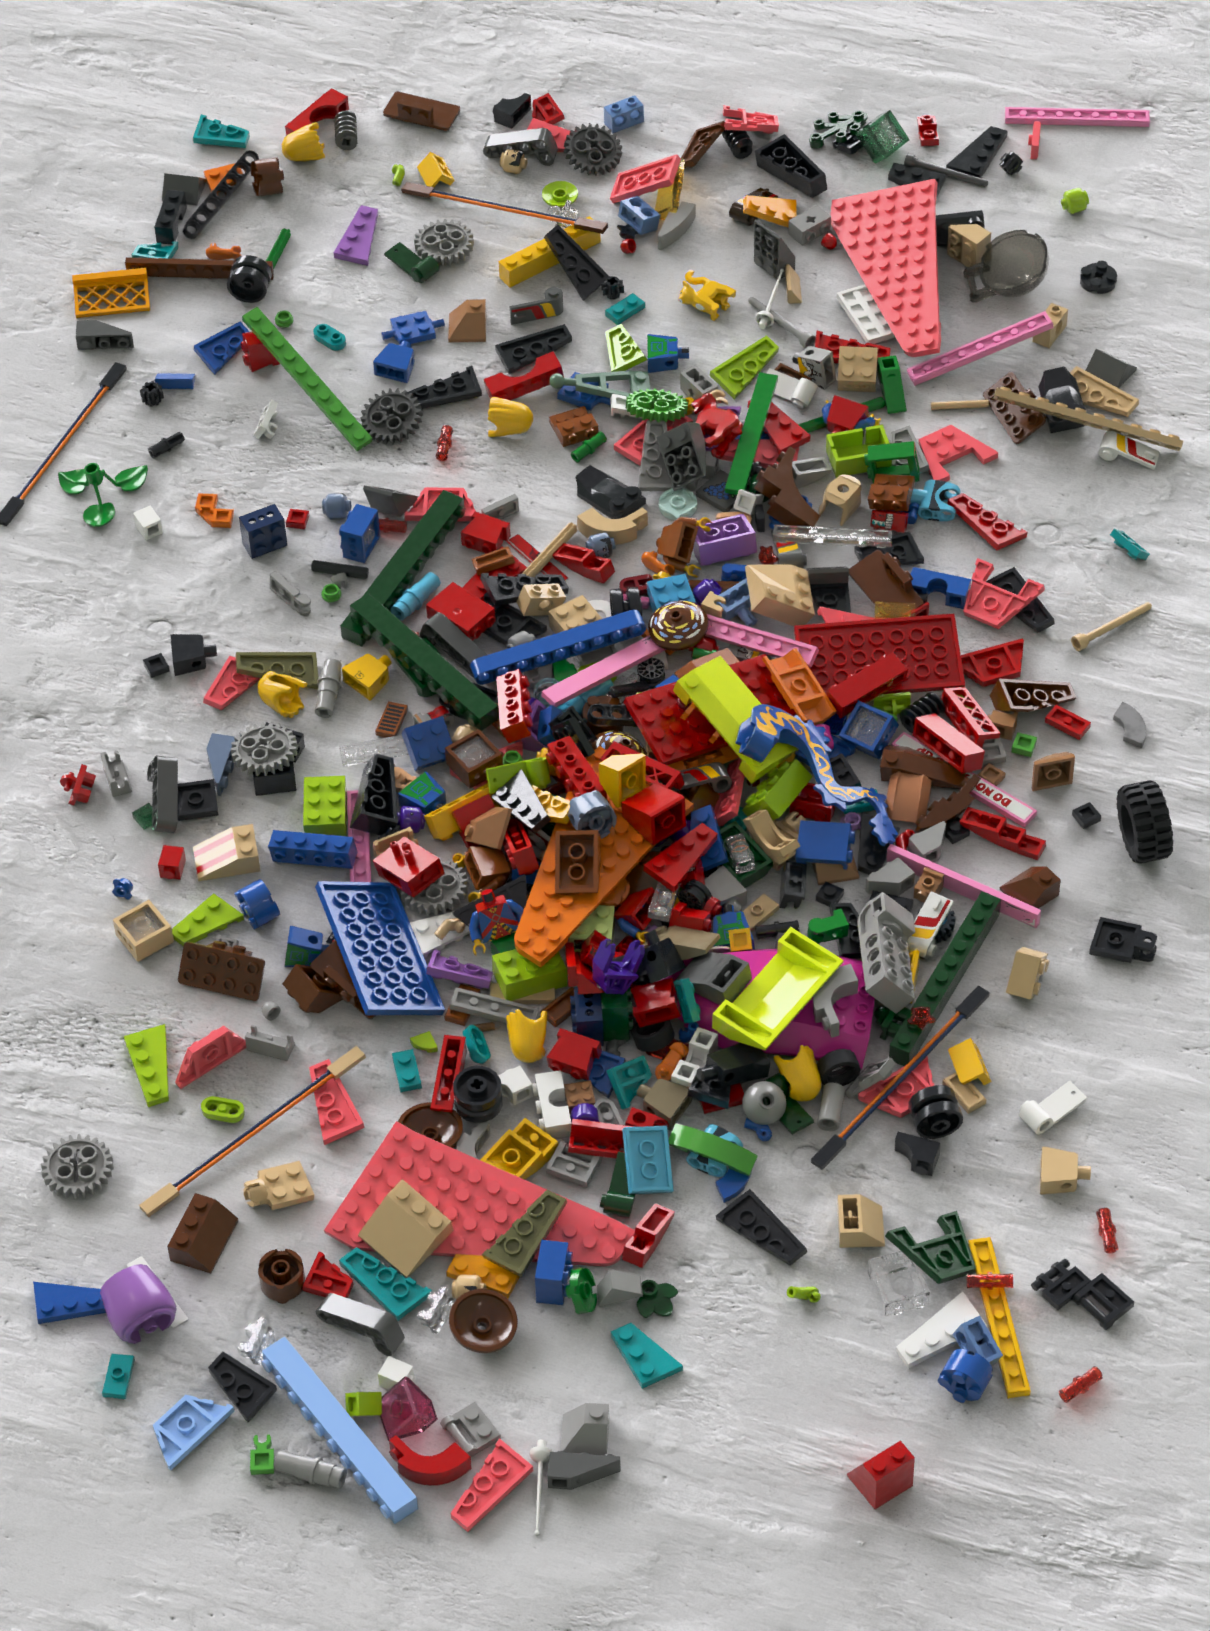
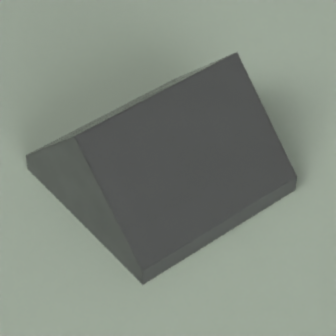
[162,173,206,206]
[1085,349,1137,388]
[363,485,418,517]
[806,566,849,585]

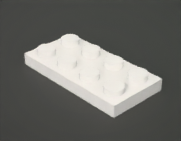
[837,284,896,344]

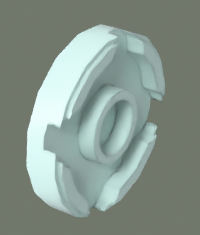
[659,488,697,520]

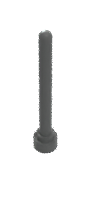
[904,153,988,187]

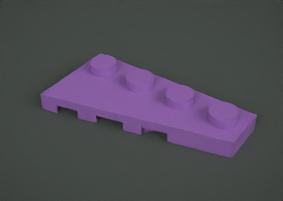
[333,205,378,266]

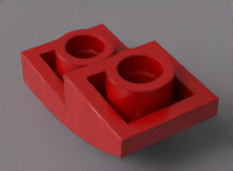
[917,115,939,146]

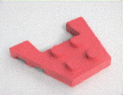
[723,105,779,134]
[918,425,998,482]
[963,558,1045,629]

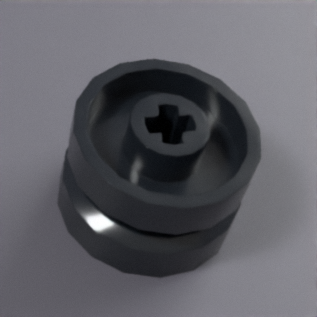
[227,255,272,303]
[610,587,643,617]
[453,1066,503,1123]
[908,1085,963,1139]

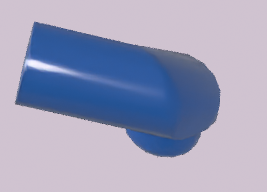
[744,1118,772,1142]

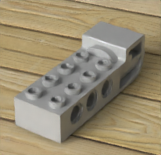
[857,892,915,1013]

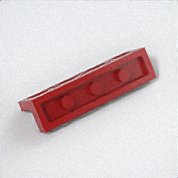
[941,687,1001,748]
[600,741,684,790]
[568,1119,633,1159]

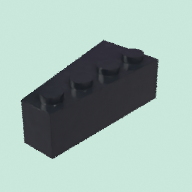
[350,753,398,836]

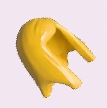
[281,122,325,161]
[488,397,533,437]
[258,671,308,718]
[506,1009,547,1063]
[773,1045,821,1102]

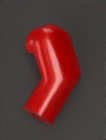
[895,829,915,851]

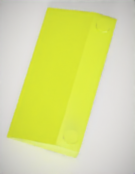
[673,656,799,784]
[712,927,844,1050]

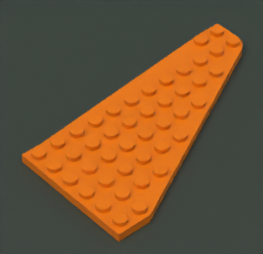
[514,746,694,968]

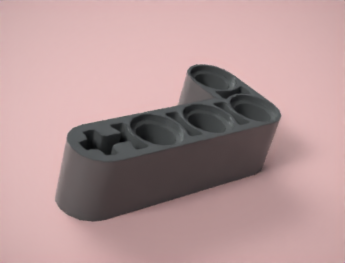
[483,128,558,166]
[419,612,487,677]
[147,755,178,833]
[315,1293,405,1356]

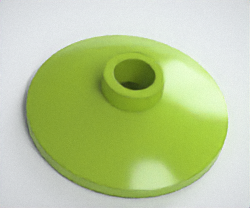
[542,181,578,207]

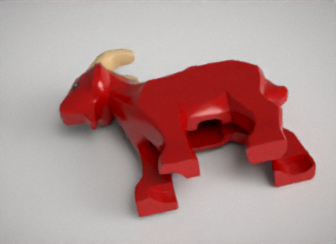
[691,389,743,459]

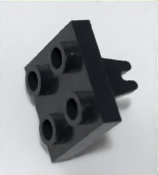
[550,716,598,758]

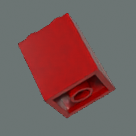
[621,783,686,846]
[847,1440,915,1510]

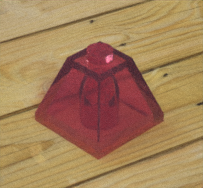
[380,1376,438,1441]

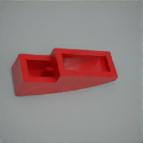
[552,543,615,584]
[622,1203,675,1268]

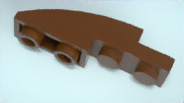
[914,774,981,833]

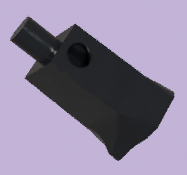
[697,1042,771,1088]

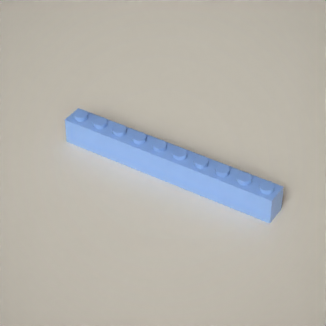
[262,1337,418,1524]

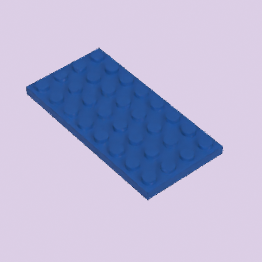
[315,881,445,1015]

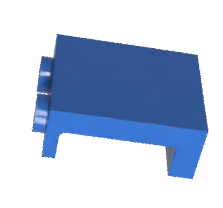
[795,820,855,870]

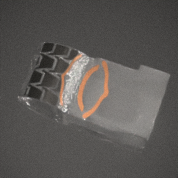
[726,833,755,874]

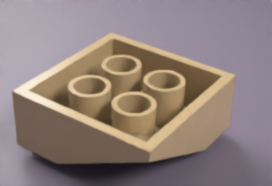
[745,565,815,626]

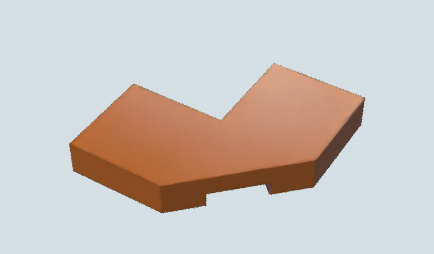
[195,493,234,528]

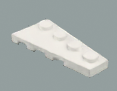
[410,911,470,958]
[896,1292,987,1369]

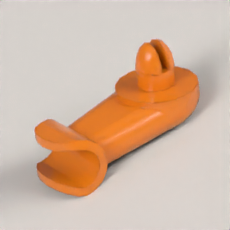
[206,243,241,260]
[641,551,675,575]
[655,1042,689,1081]

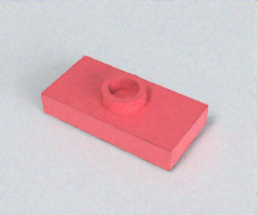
[1028,121,1041,159]

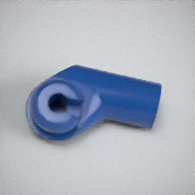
[678,1022,699,1043]

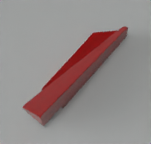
[565,942,603,995]

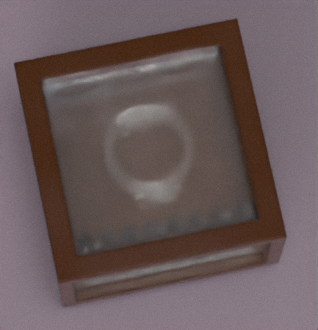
[445,729,503,789]

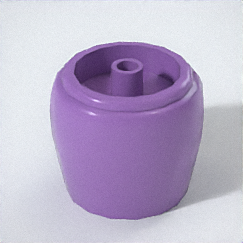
[100,1264,177,1344]

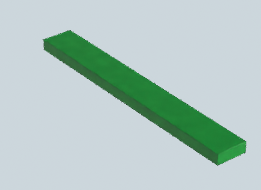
[725,372,778,495]

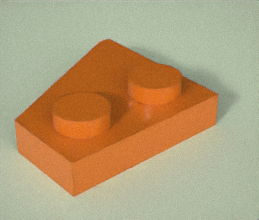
[204,163,243,195]

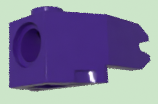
[593,939,645,994]

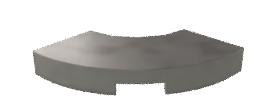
[1113,701,1146,748]

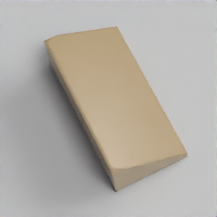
[785,264,802,304]

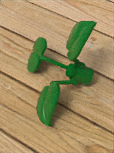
[58,463,148,527]

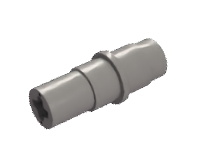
[315,658,342,718]
[274,1450,347,1489]

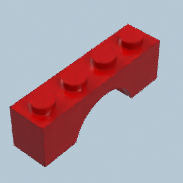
[285,88,349,136]
[484,351,564,401]

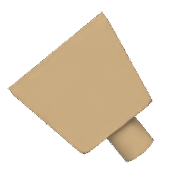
[1040,1147,1091,1194]

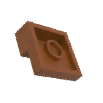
[549,406,599,447]
[868,474,915,511]

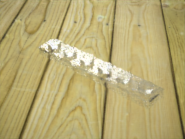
[773,525,892,548]

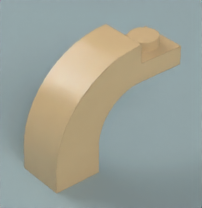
[577,507,648,545]
[743,810,800,864]

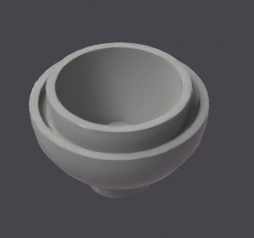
[742,1081,786,1125]

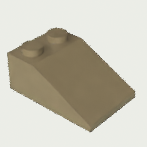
[643,926,721,961]

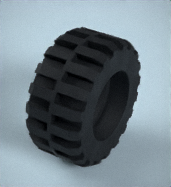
[1116,780,1173,864]

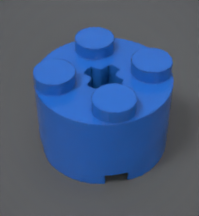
[234,879,281,930]
[938,1349,993,1403]

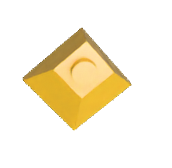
[599,754,646,808]

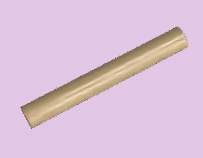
[931,400,989,410]

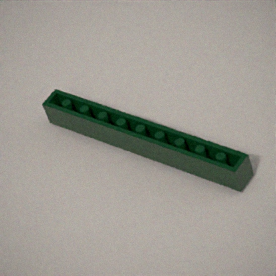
[340,490,466,647]
[350,593,499,731]
[889,891,1001,1066]

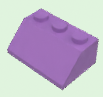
[693,514,757,566]

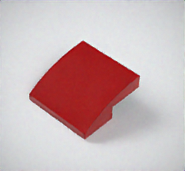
[451,794,495,850]

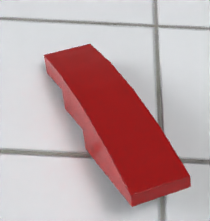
[960,807,1046,860]

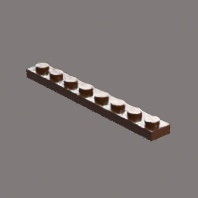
[125,257,274,280]

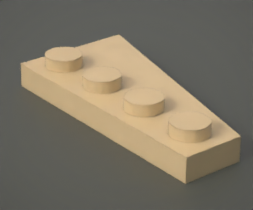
[1070,366,1139,417]

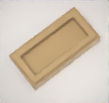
[942,1072,986,1114]

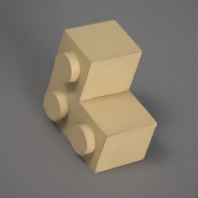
[1006,947,1050,1000]

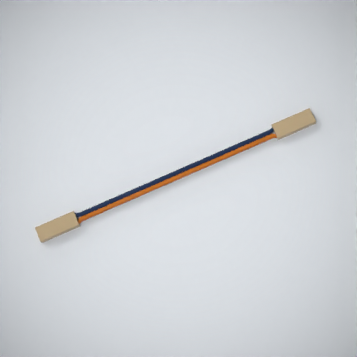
[139,1046,366,1217]

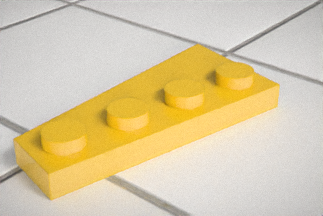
[510,785,570,824]

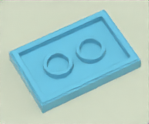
[622,1126,674,1194]

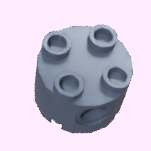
[568,790,617,839]

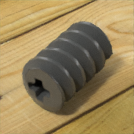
[334,110,358,150]

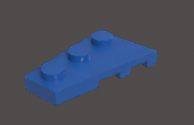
[194,321,249,375]
[690,805,729,872]
[33,1281,106,1324]

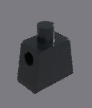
[170,634,217,676]
[642,930,686,984]

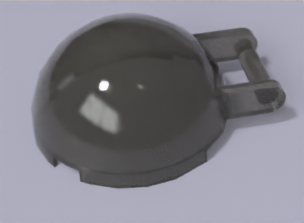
[963,230,1049,303]

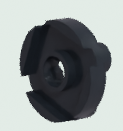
[1080,261,1117,294]

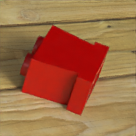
[241,332,280,372]
[461,511,511,554]
[669,901,712,932]
[631,978,681,1027]
[546,1028,602,1080]

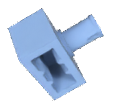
[717,578,758,627]

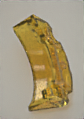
[655,158,685,220]

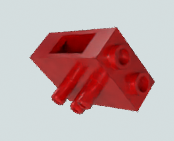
[426,582,495,641]
[373,837,445,898]

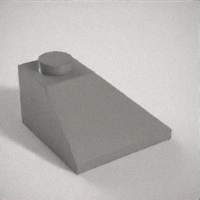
[560,1403,610,1455]

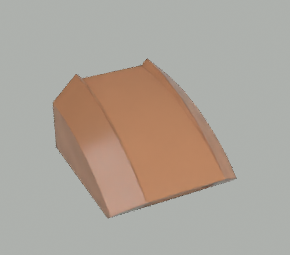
[886,771,932,823]

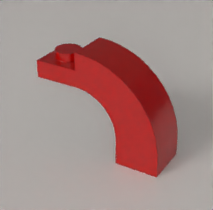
[389,1435,472,1486]

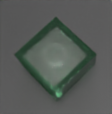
[855,110,910,164]

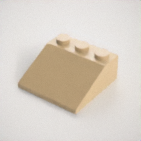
[358,1179,454,1278]

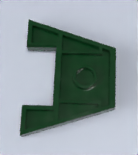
[885,1211,976,1284]

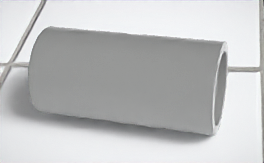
[817,1083,845,1131]

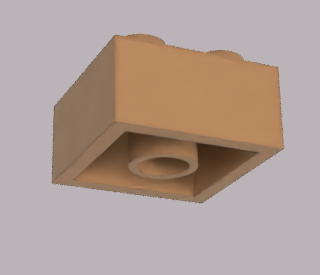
[564,1080,595,1114]

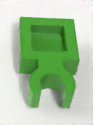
[250,1434,275,1475]

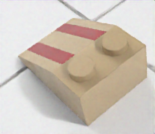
[193,824,260,881]

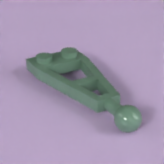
[549,370,651,398]

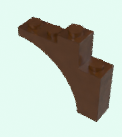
[754,447,821,539]

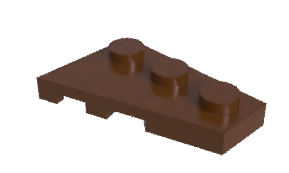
[679,121,725,169]

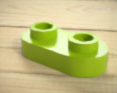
[201,1096,245,1123]

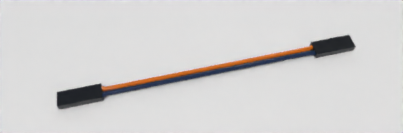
[0,362,127,526]
[811,985,990,1170]

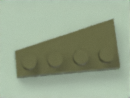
[235,652,318,689]
[482,1190,567,1278]

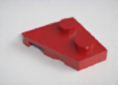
[532,93,565,125]
[302,1252,354,1298]

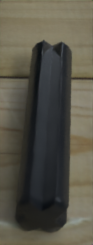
[311,560,369,579]
[608,681,650,698]

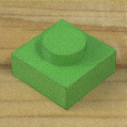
[1011,732,1037,757]

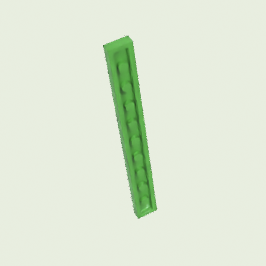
[242,307,372,451]

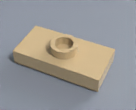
[742,894,779,933]

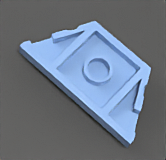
[153,1395,235,1470]

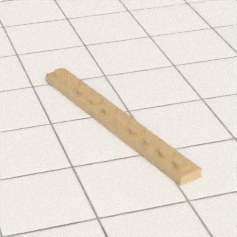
[993,387,1183,451]

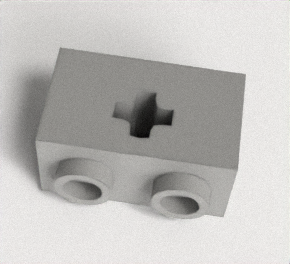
[788,205,831,246]
[680,365,718,400]

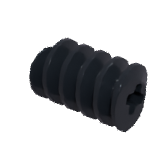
[722,130,753,159]
[900,692,946,733]

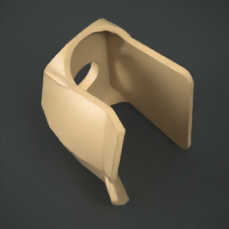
[818,475,861,526]

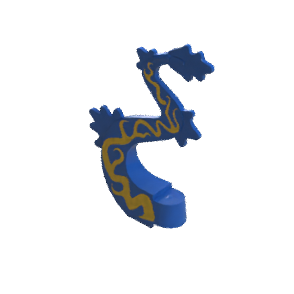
[736,704,898,846]

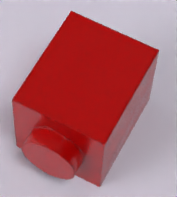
[158,845,186,880]

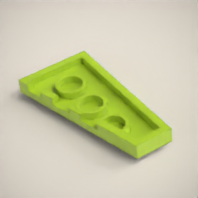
[709,335,779,400]
[124,1024,169,1107]

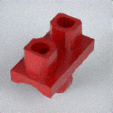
[60,764,96,806]

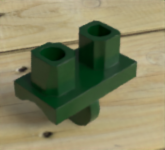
[874,1006,910,1041]

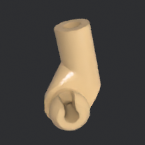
[434,918,465,940]

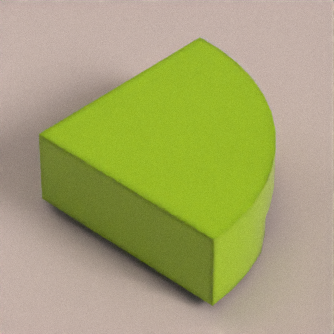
[410,1031,438,1053]

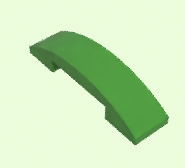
[669,1123,758,1176]

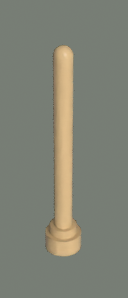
[1071,602,1152,651]

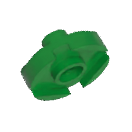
[566,1268,597,1314]

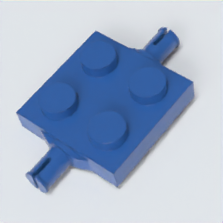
[381,311,445,345]
[557,372,611,411]

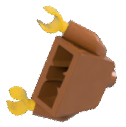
[656,517,712,578]
[452,845,512,902]

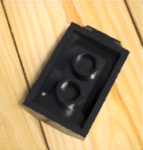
[936,210,985,246]
[1038,367,1087,433]
[575,465,646,519]

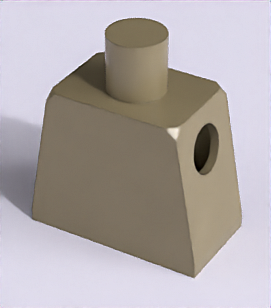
[637,1079,692,1131]

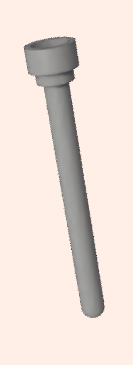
[748,297,816,348]

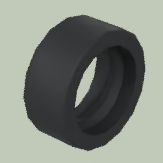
[631,1020,675,1052]
[817,1049,861,1086]

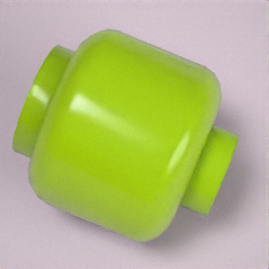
[1061,187,1089,214]

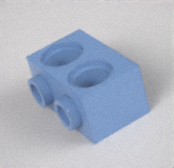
[604,95,644,134]
[618,196,660,235]
[952,1316,1003,1366]

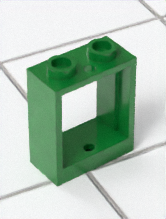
[864,441,920,484]

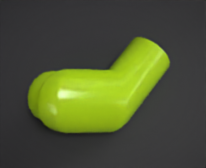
[392,164,405,186]
[787,1286,821,1303]

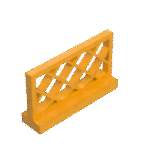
[72,268,150,318]

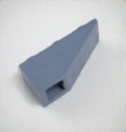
[206,733,235,796]

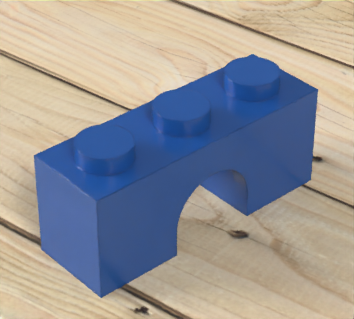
[911,567,971,609]

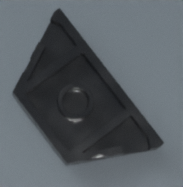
[483,592,547,645]
[452,874,527,926]

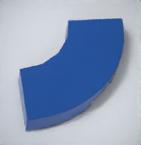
[716,1169,752,1203]

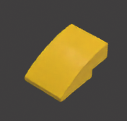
[480,1118,559,1180]

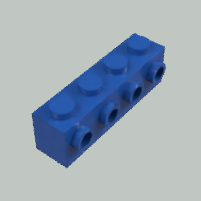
[268,830,358,869]

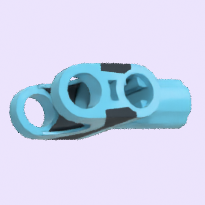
[910,480,961,521]
[686,1124,743,1177]

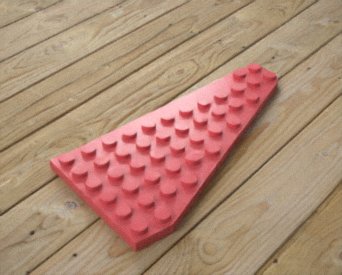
[830,179,941,357]
[324,1121,635,1267]

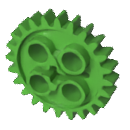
[625,388,688,422]

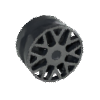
[637,657,665,689]
[678,880,712,910]

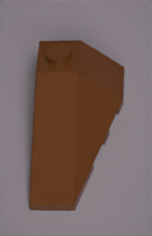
[990,679,1076,712]
[880,745,966,789]

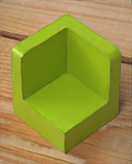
[345,1392,382,1416]

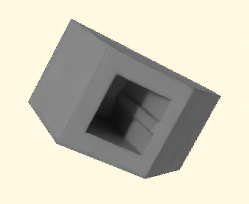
[908,821,946,862]
[866,858,915,896]

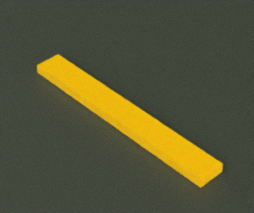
[968,1237,1031,1399]

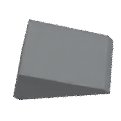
[597,1269,643,1307]

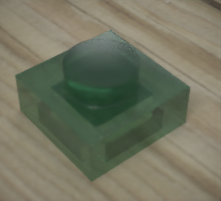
[132,803,152,830]

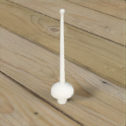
[755,269,784,329]
[530,1440,553,1535]

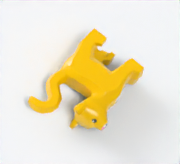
[678,270,736,321]

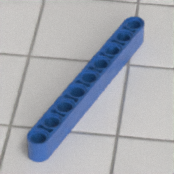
[470,610,646,685]

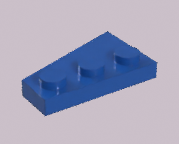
[583,1051,626,1099]

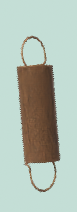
[465,1022,501,1032]

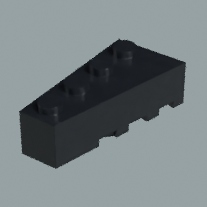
[755,134,827,198]

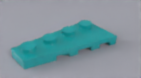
[339,1247,432,1321]

